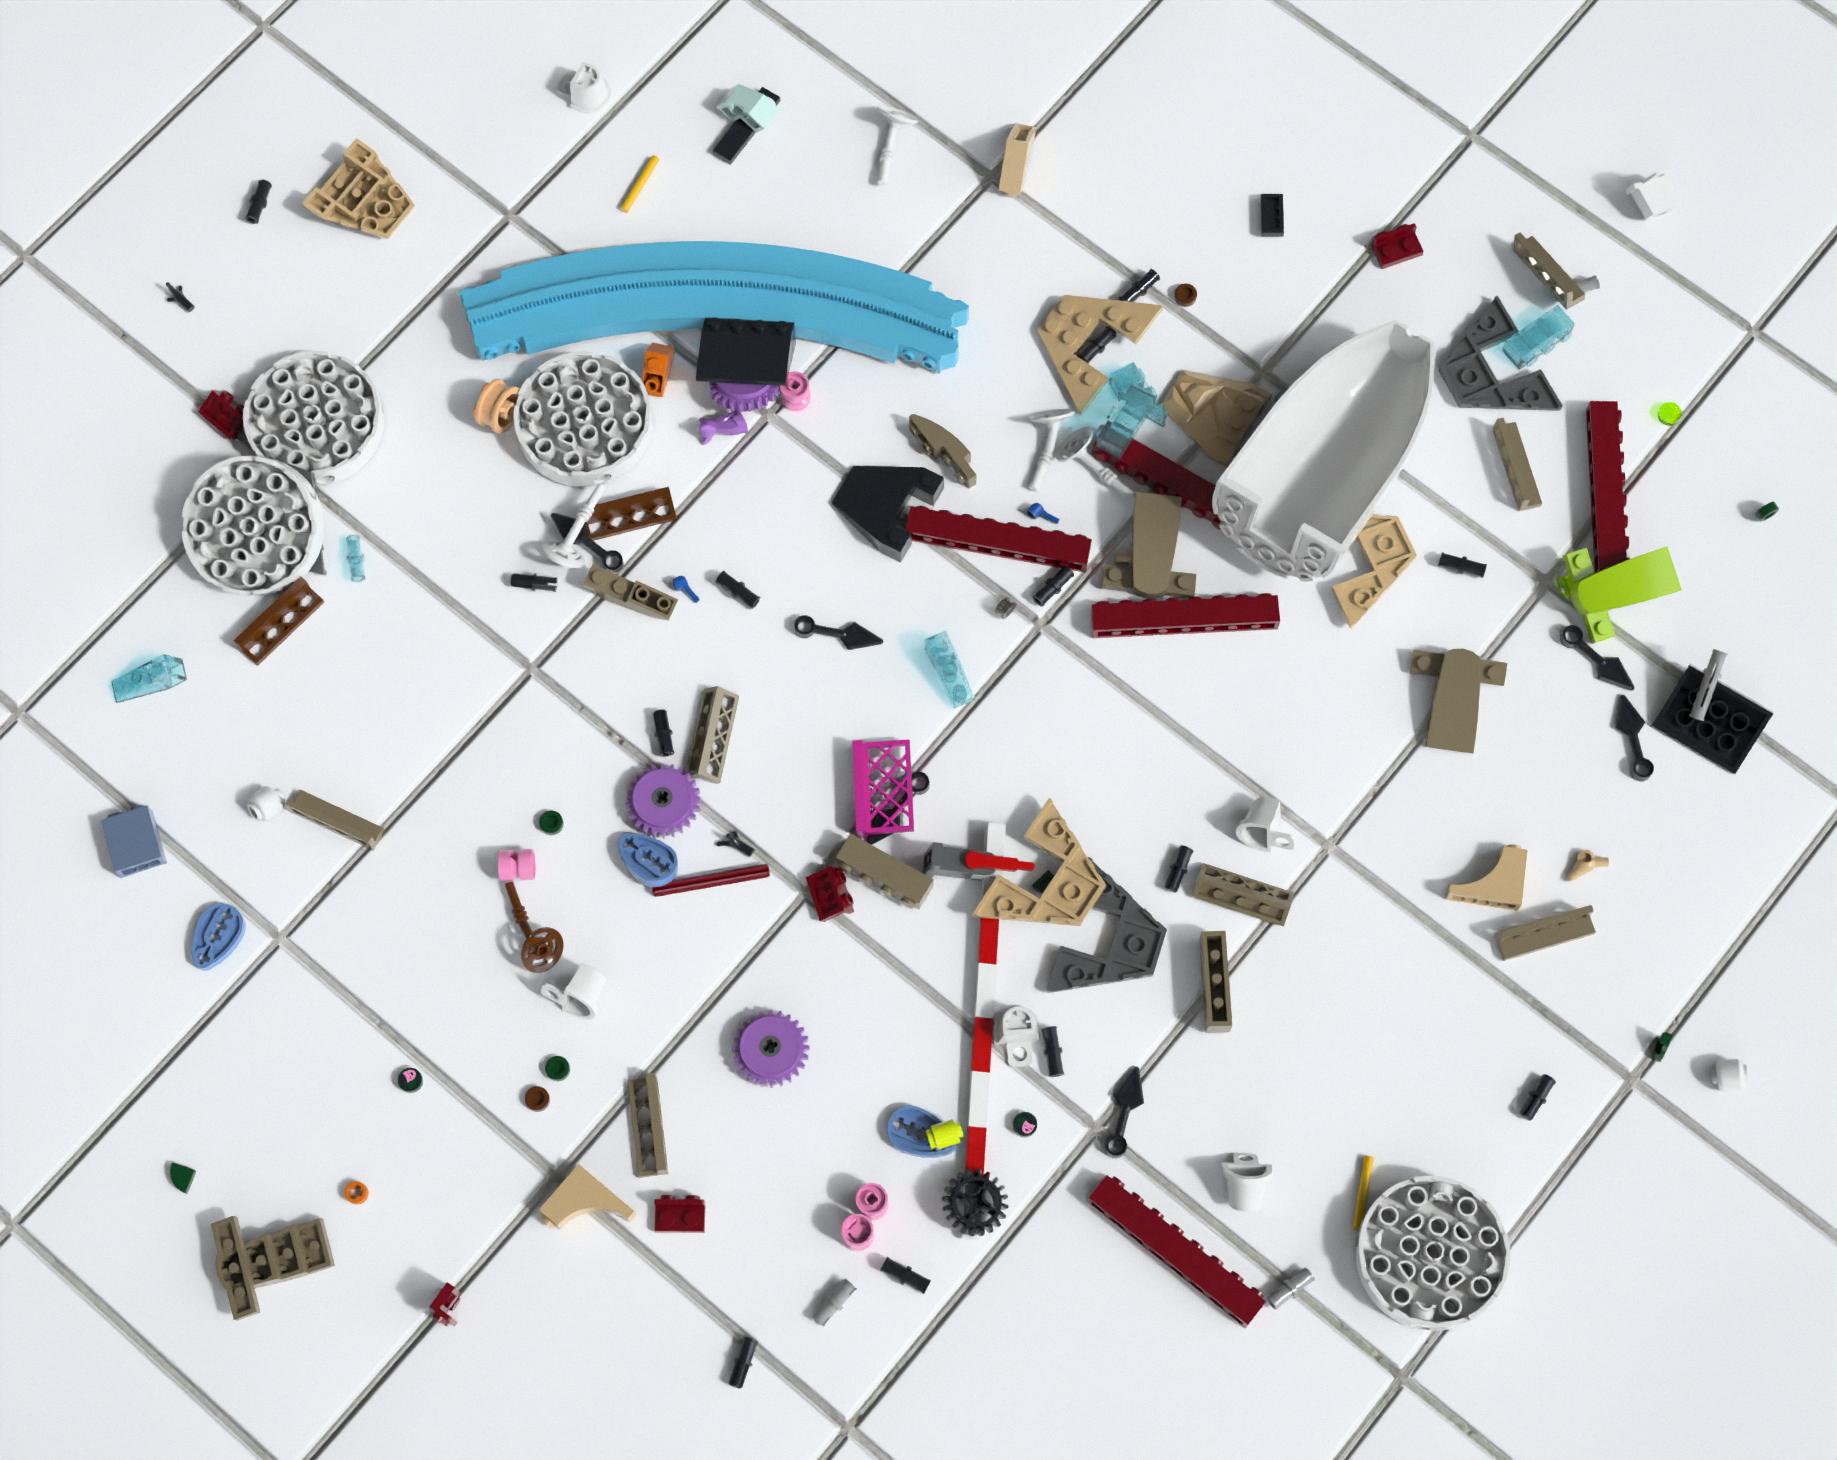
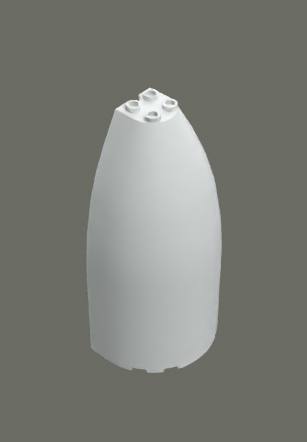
[1212,319,1435,582]

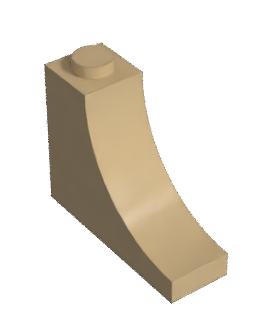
[998,123,1037,196]
[1446,844,1528,911]
[539,1164,637,1229]

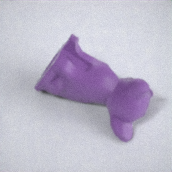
[698,411,748,445]

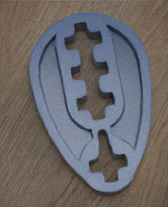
[618,833,678,887]
[192,903,246,971]
[887,1106,956,1158]

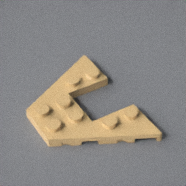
[1037,295,1163,415]
[1331,514,1417,629]
[973,798,1106,926]

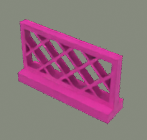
[852,739,914,838]

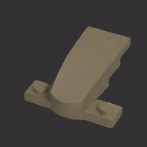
[1102,492,1197,599]
[1410,648,1508,754]
[211,1216,335,1321]

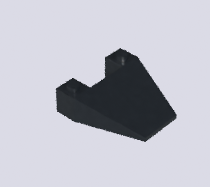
[831,466,944,563]

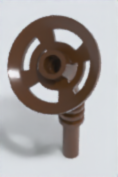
[505,881,564,973]

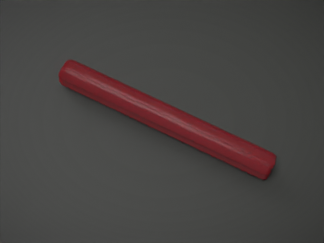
[652,864,770,897]

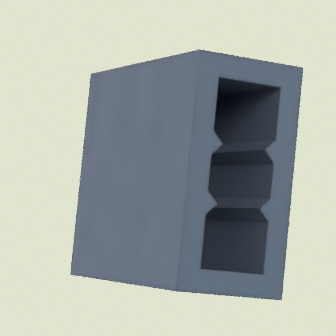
[101,805,167,878]

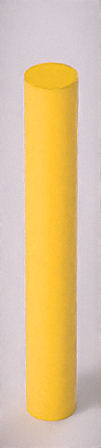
[620,155,660,213]
[1352,1156,1374,1231]

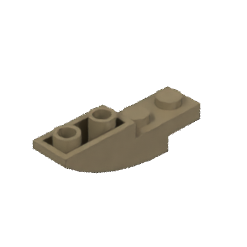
[908,414,977,489]
[583,564,678,621]

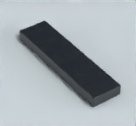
[712,87,781,165]

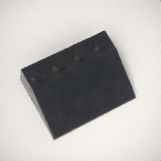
[696,318,796,386]
[1652,663,1774,774]

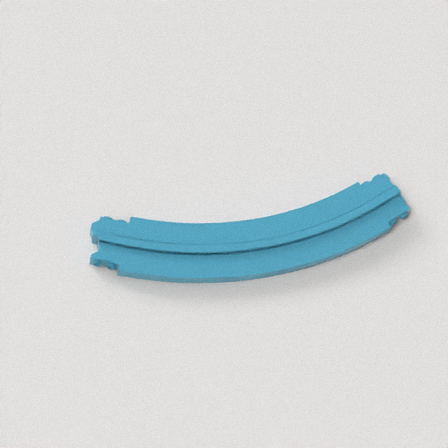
[459,241,969,375]

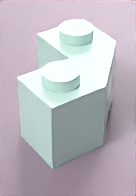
[717,84,780,133]

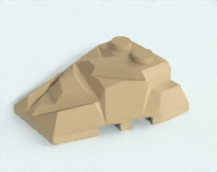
[302,138,415,239]
[1160,369,1272,467]

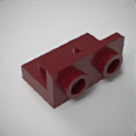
[1371,223,1424,269]
[198,390,244,440]
[805,866,854,922]
[654,1195,706,1233]
[429,1282,461,1327]

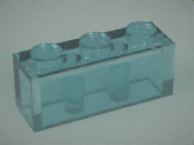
[1502,305,1575,370]
[1095,383,1156,459]

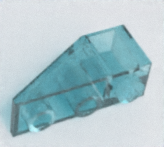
[1109,362,1168,427]
[924,630,975,709]
[111,654,187,703]

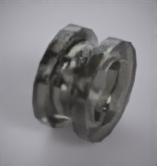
[994,596,1017,620]

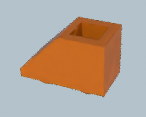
[642,342,674,397]

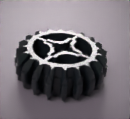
[941,1169,1009,1237]

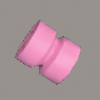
[780,371,811,412]
[498,849,536,881]
[856,1183,889,1221]
[841,1214,874,1252]

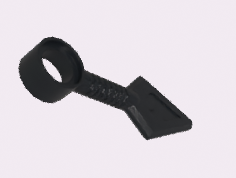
[551,513,624,573]
[794,615,884,650]
[1560,625,1635,691]
[1615,694,1654,782]
[867,771,930,845]
[1104,1066,1144,1159]

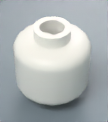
[247,786,284,821]
[1711,1059,1749,1092]

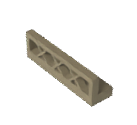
[1514,232,1585,310]
[1492,417,1542,511]
[685,686,739,784]
[285,789,385,851]
[1192,863,1294,927]
[1495,905,1596,961]
[628,1073,669,1178]

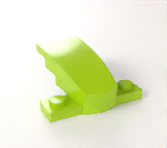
[1562,546,1682,644]

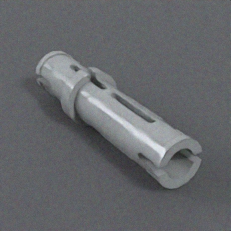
[1689,649,1728,721]

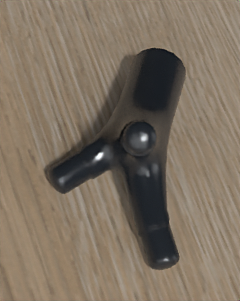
[165,282,195,312]
[717,831,755,857]

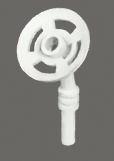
[877,105,919,186]
[1029,409,1075,491]
[1055,427,1135,500]
[541,484,606,568]

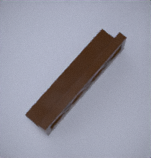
[586,486,677,541]
[233,577,325,666]

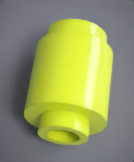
[925,1119,964,1150]

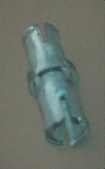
[345,535,366,582]

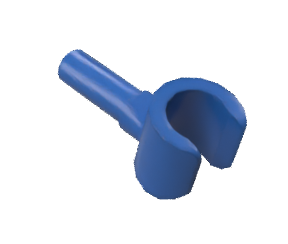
[1027,503,1060,524]
[672,576,700,603]

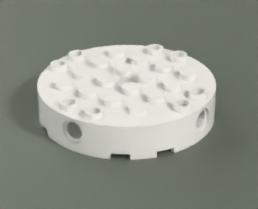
[243,351,385,486]
[513,351,653,487]
[181,456,324,596]
[1355,1175,1511,1331]

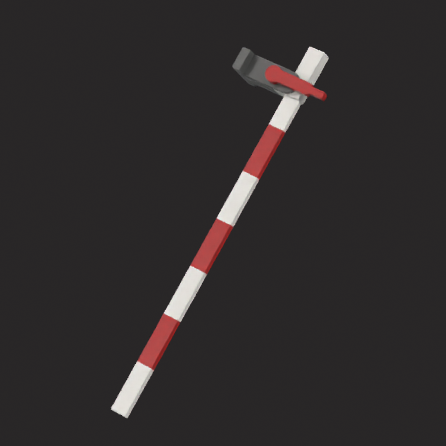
[923,823,1035,1241]

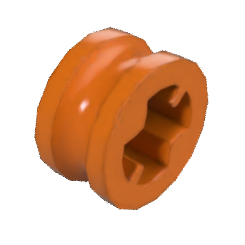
[344,1181,369,1205]

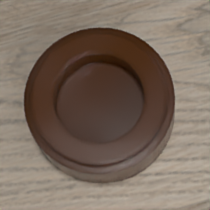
[1174,283,1197,307]
[525,1086,550,1112]

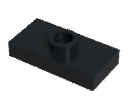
[1260,194,1284,237]

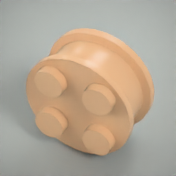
[472,379,520,434]

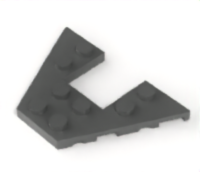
[1438,295,1563,411]
[1046,857,1167,993]

